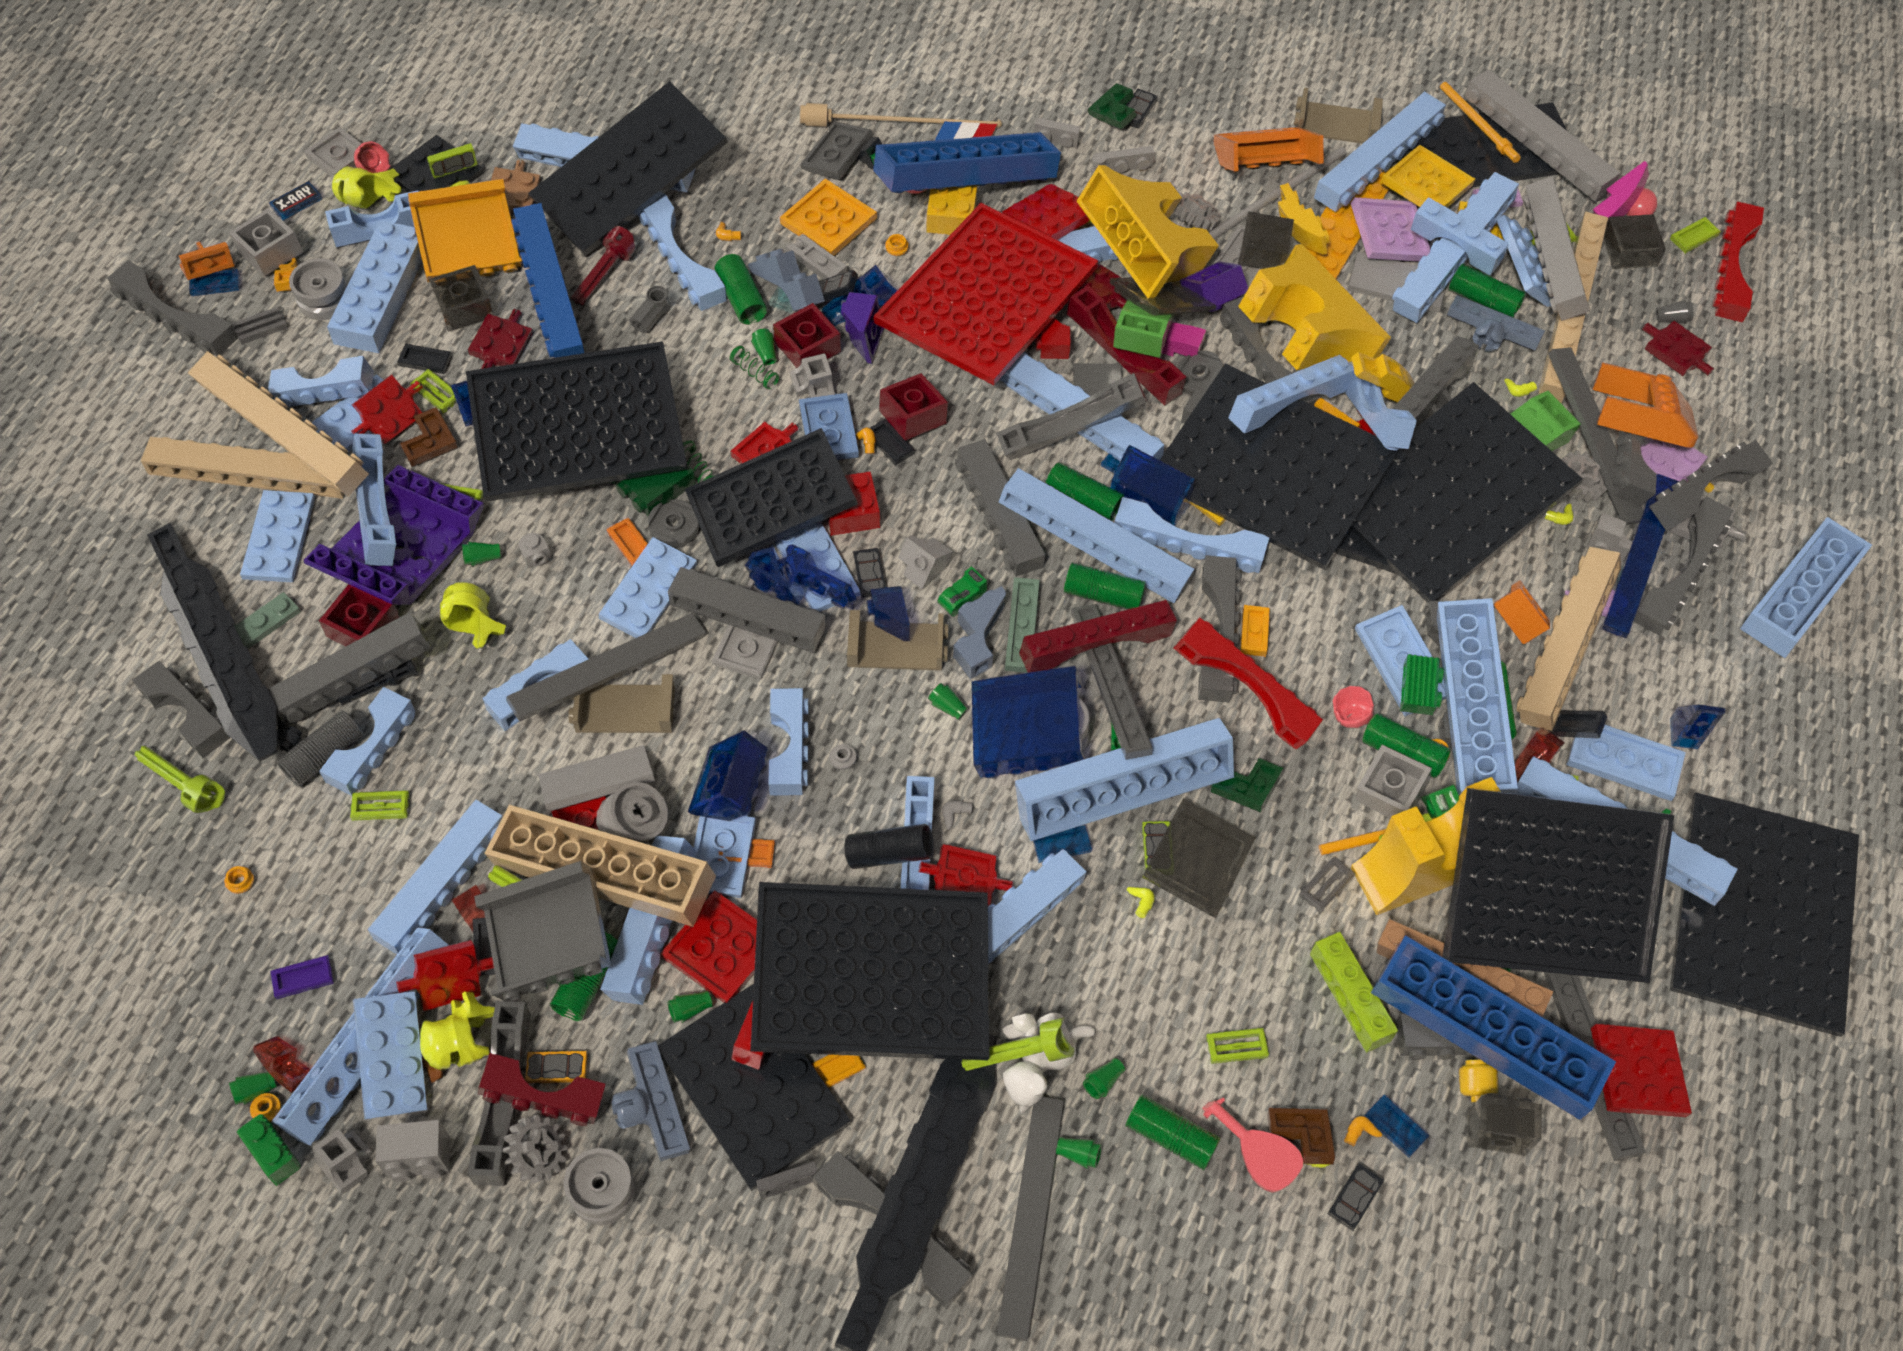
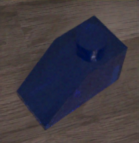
[866,586,910,642]

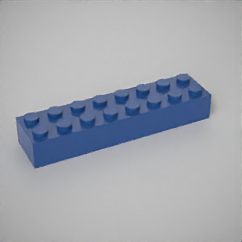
[873,132,1061,193]
[511,203,584,358]
[1371,935,1616,1120]

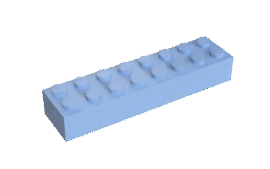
[1437,598,1518,796]
[1015,718,1234,841]

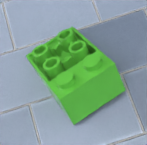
[1113,294,1177,358]
[1511,391,1581,451]

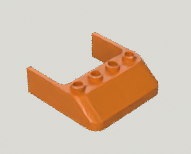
[1214,127,1324,171]
[1592,362,1699,447]

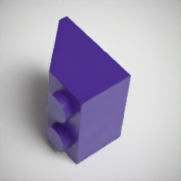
[1180,261,1248,312]
[841,292,884,364]

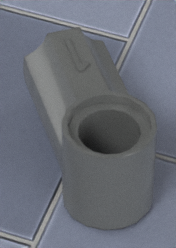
[629,286,670,333]

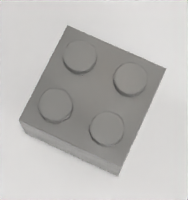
[229,208,303,276]
[1356,745,1432,818]
[376,1120,450,1182]

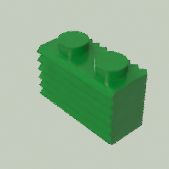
[1400,654,1444,715]
[237,1114,301,1186]

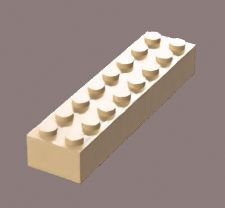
[484,805,716,927]

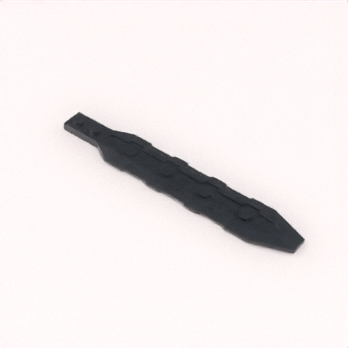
[147,522,279,762]
[835,1034,996,1351]

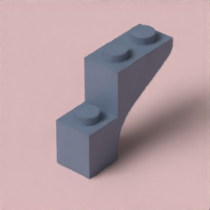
[748,248,825,311]
[953,586,1006,679]

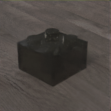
[1238,211,1294,269]
[1603,214,1666,269]
[429,265,493,332]
[1467,1093,1542,1156]

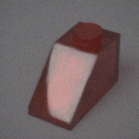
[1515,727,1565,782]

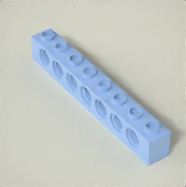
[272,927,449,1145]

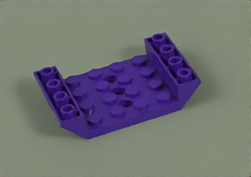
[303,465,484,605]

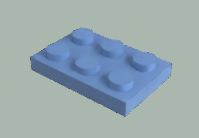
[799,393,859,460]

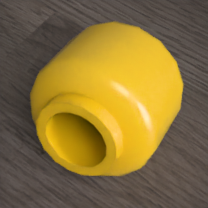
[1459,1060,1499,1102]

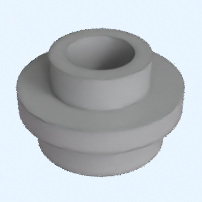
[829,744,856,770]

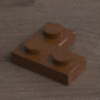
[400,407,458,467]
[1267,1108,1335,1165]

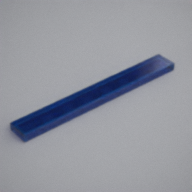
[1601,473,1679,639]

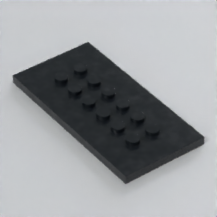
[528,81,728,256]
[1398,102,1567,188]

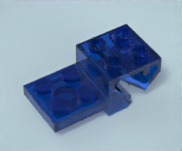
[745,544,858,610]

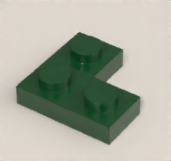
[1088,83,1136,129]
[1211,758,1283,813]

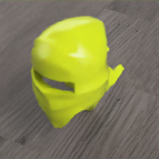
[332,166,401,209]
[440,582,506,649]
[420,992,495,1070]

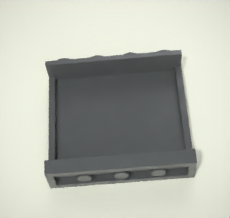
[474,861,611,1002]

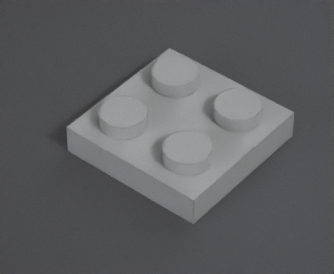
[304,127,361,178]

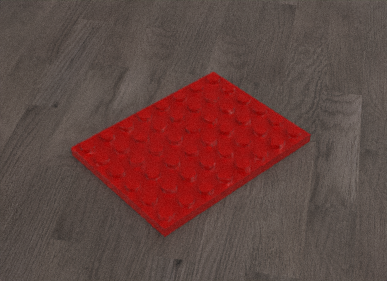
[873,203,1099,386]

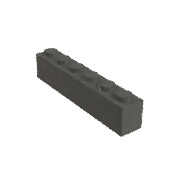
[955,439,1045,577]
[668,567,826,653]
[268,612,432,726]

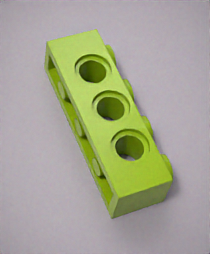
[1310,932,1398,1053]

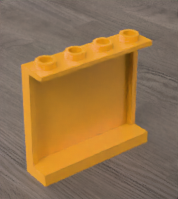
[408,179,522,285]

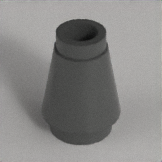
[1655,300,1694,324]

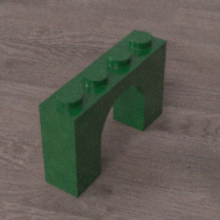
[608,465,696,517]

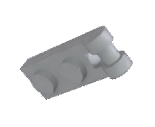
[1091,146,1155,175]
[784,234,847,279]

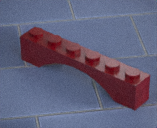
[1067,285,1186,406]
[1019,600,1177,675]

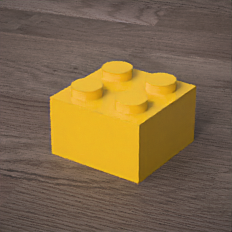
[926,185,977,235]

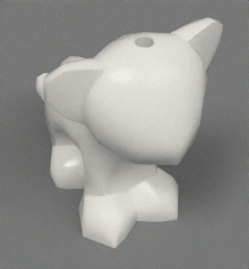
[1002,1013,1095,1113]

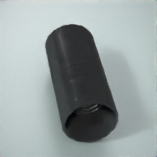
[844,824,934,870]

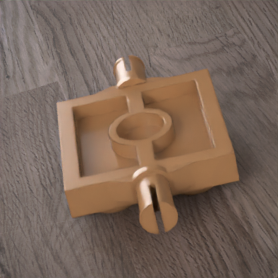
[491,160,540,217]

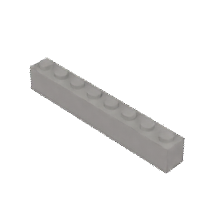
[1465,69,1620,201]
[1523,176,1590,321]

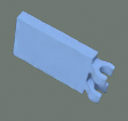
[694,794,756,898]

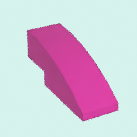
[1593,161,1649,231]
[1162,323,1206,357]

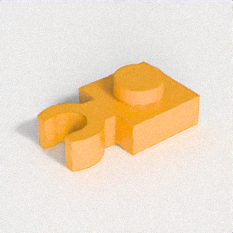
[274,258,298,292]

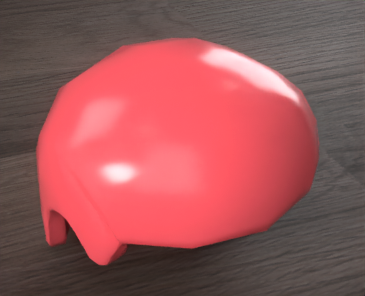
[354,141,391,173]
[1626,188,1657,220]
[1333,686,1374,728]

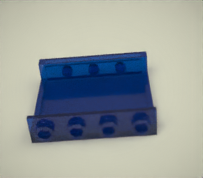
[971,666,1085,778]

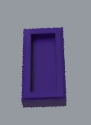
[270,955,334,1000]

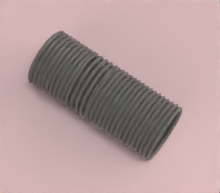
[276,710,363,787]

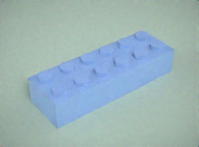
[327,220,422,353]
[1740,517,1872,658]

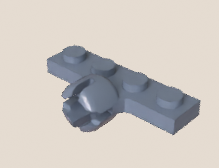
[1447,295,1545,352]
[612,1041,690,1162]

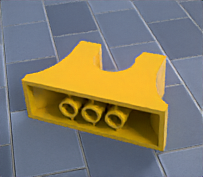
[1077,165,1219,299]
[1238,244,1391,370]
[1351,777,1501,915]

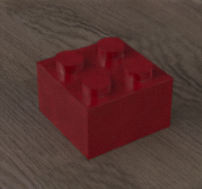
[773,303,841,368]
[879,373,948,440]
[318,584,400,647]

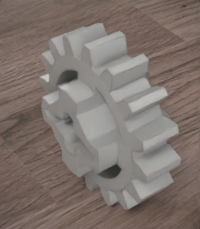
[1174,192,1220,230]
[1561,450,1607,502]
[502,1115,568,1183]

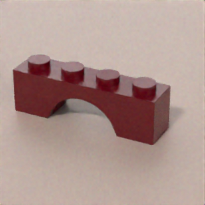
[477,1053,606,1126]

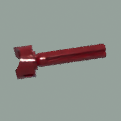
[571,226,635,306]

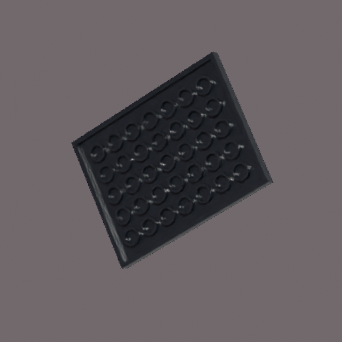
[466,341,688,502]
[1149,363,1400,570]
[1351,382,1583,603]
[1443,788,1675,983]
[1669,792,1859,1037]
[750,882,989,1061]

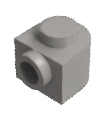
[519,533,552,568]

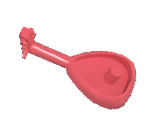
[1202,1098,1303,1193]

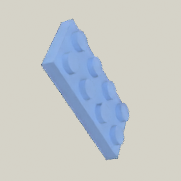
[1496,215,1554,307]
[312,374,383,451]
[240,490,315,582]
[774,521,860,612]
[599,537,697,638]
[1355,605,1446,717]
[1566,725,1686,801]
[353,991,427,1119]

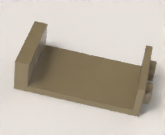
[1293,88,1383,144]
[847,610,948,671]
[568,674,675,733]

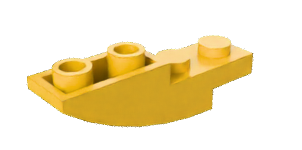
[1278,183,1330,255]
[1351,352,1415,402]

